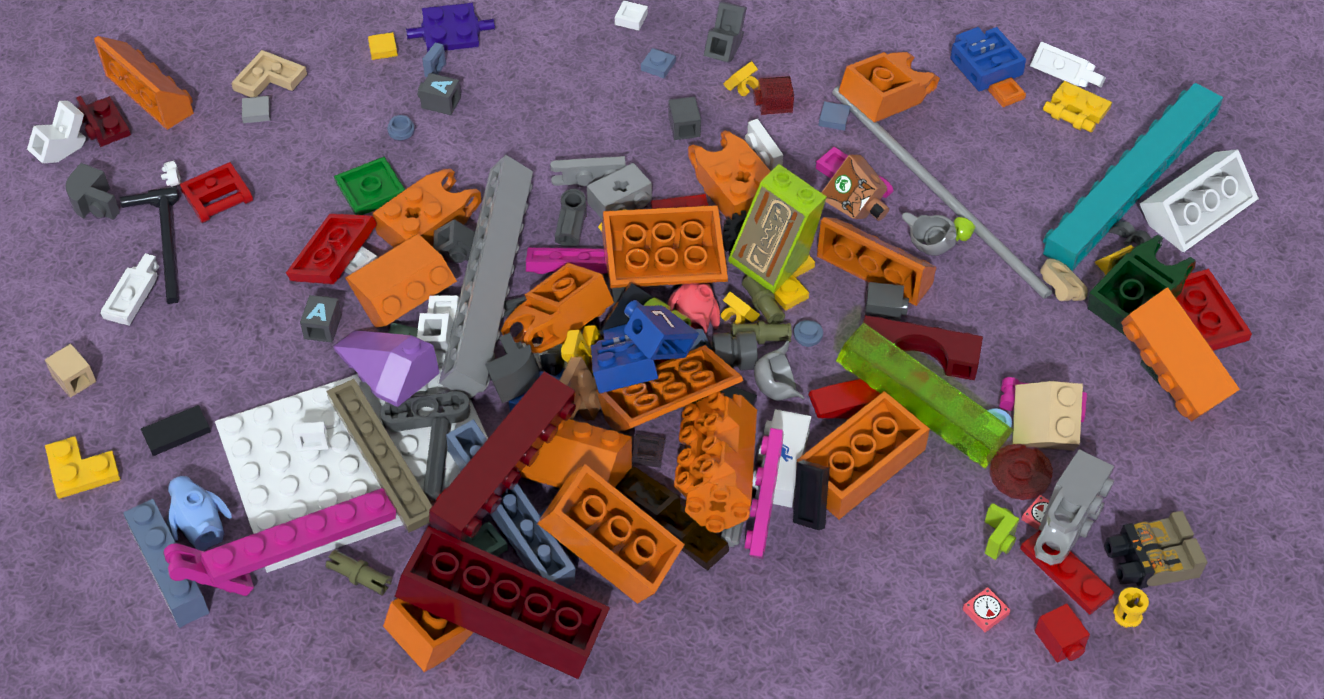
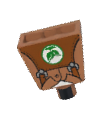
[821,155,890,221]

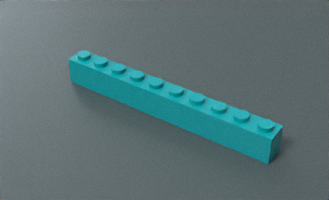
[1043,83,1223,271]

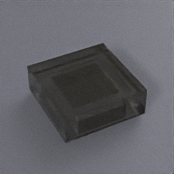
[632,434,666,468]

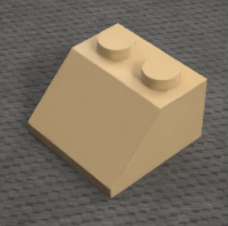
[1012,381,1083,451]

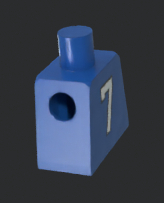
[624,300,699,360]

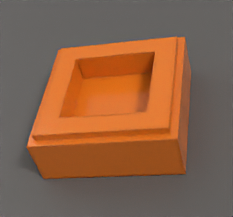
[988,77,1026,107]

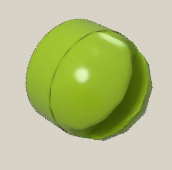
[953,217,975,241]

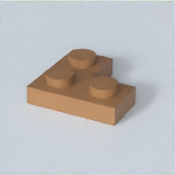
[559,357,601,420]

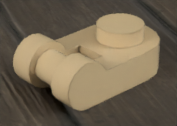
[1040,258,1088,301]

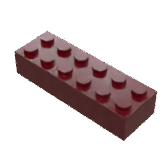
[395,526,610,679]

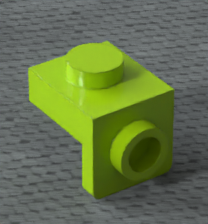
[985,503,1019,560]

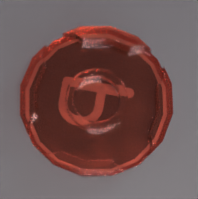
[990,444,1053,500]

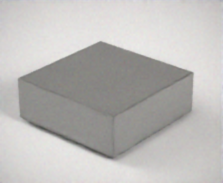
[242,96,270,123]

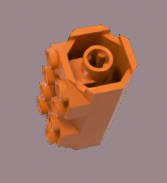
[674,391,757,533]

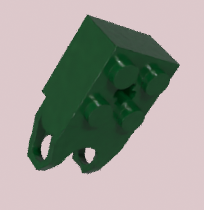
[1088,235,1196,336]

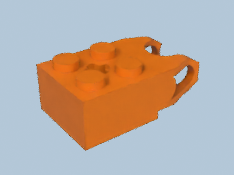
[838,52,940,123]
[688,130,771,219]
[373,169,482,247]
[501,263,614,353]

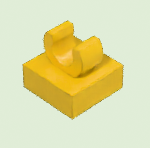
[723,61,759,96]
[721,291,760,324]

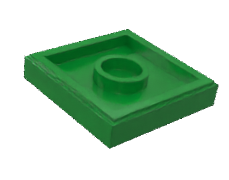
[334,156,405,215]

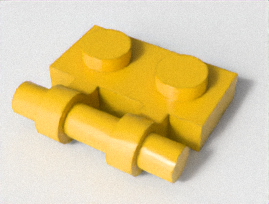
[1043,81,1112,133]

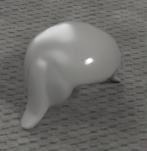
[902,212,957,256]
[754,341,804,401]

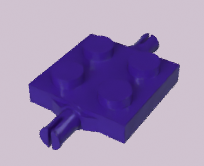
[406,3,495,52]

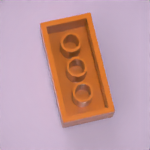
[537,464,685,604]

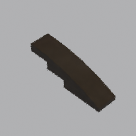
[615,466,729,571]

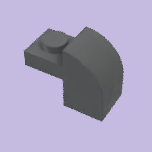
[703,1,747,62]
[66,163,120,220]
[485,333,540,404]

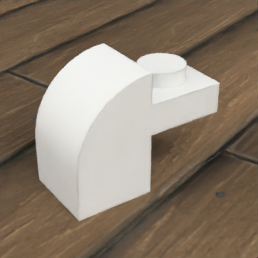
[27,101,86,163]
[417,296,459,350]

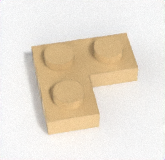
[231,50,307,97]

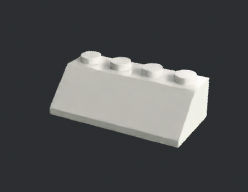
[1140,149,1259,252]

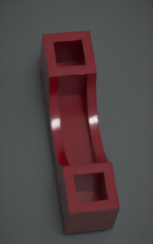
[857,315,983,381]

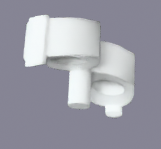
[161,161,181,187]

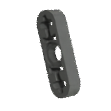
[380,391,470,432]

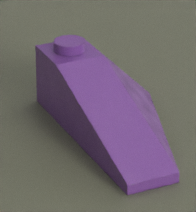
[334,330,440,407]

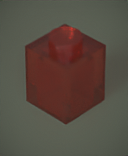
[753,76,794,115]

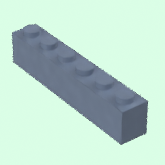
[446,419,576,588]

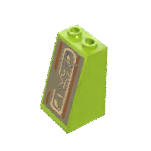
[728,164,826,294]

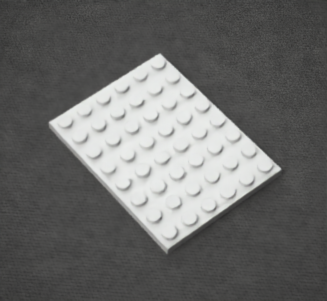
[215,350,488,573]

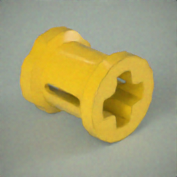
[1113,587,1149,628]

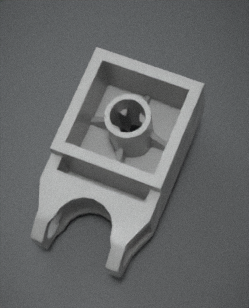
[1034,449,1114,565]

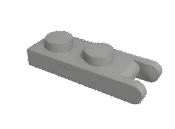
[550,156,626,186]

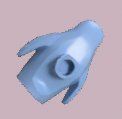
[167,476,232,551]

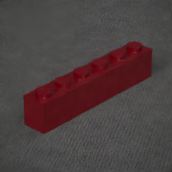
[429,371,576,541]

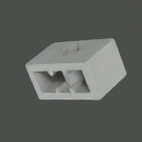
[587,163,652,220]

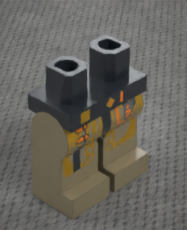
[1104,510,1208,589]

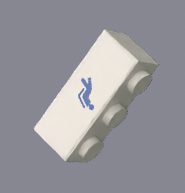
[752,409,811,508]

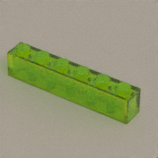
[836,322,1014,469]

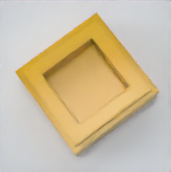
[368,32,398,60]

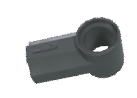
[555,189,587,247]

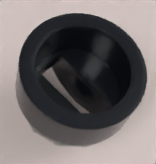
[540,353,565,374]

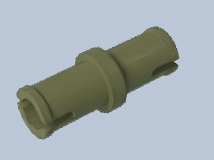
[742,276,785,324]
[731,321,792,344]
[325,549,392,596]

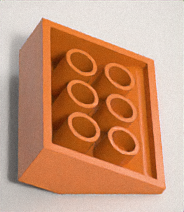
[602,205,728,288]
[596,345,743,432]

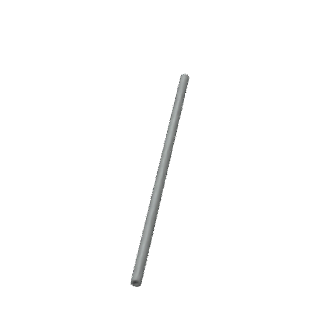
[832,86,1052,299]

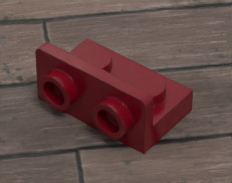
[76,96,131,147]

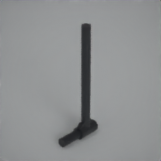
[120,186,179,304]

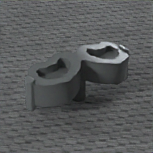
[1109,221,1151,246]

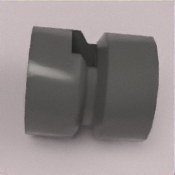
[712,331,758,371]

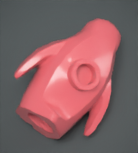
[667,283,720,334]

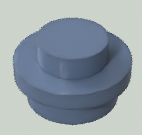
[387,115,415,140]
[793,320,823,347]

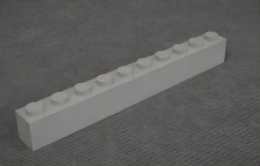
[439,155,533,400]

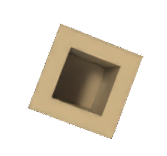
[45,344,96,398]

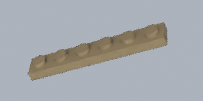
[326,379,432,533]

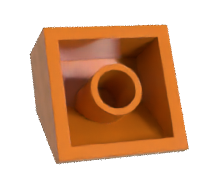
[383,598,474,672]

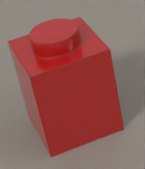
[1035,603,1090,663]

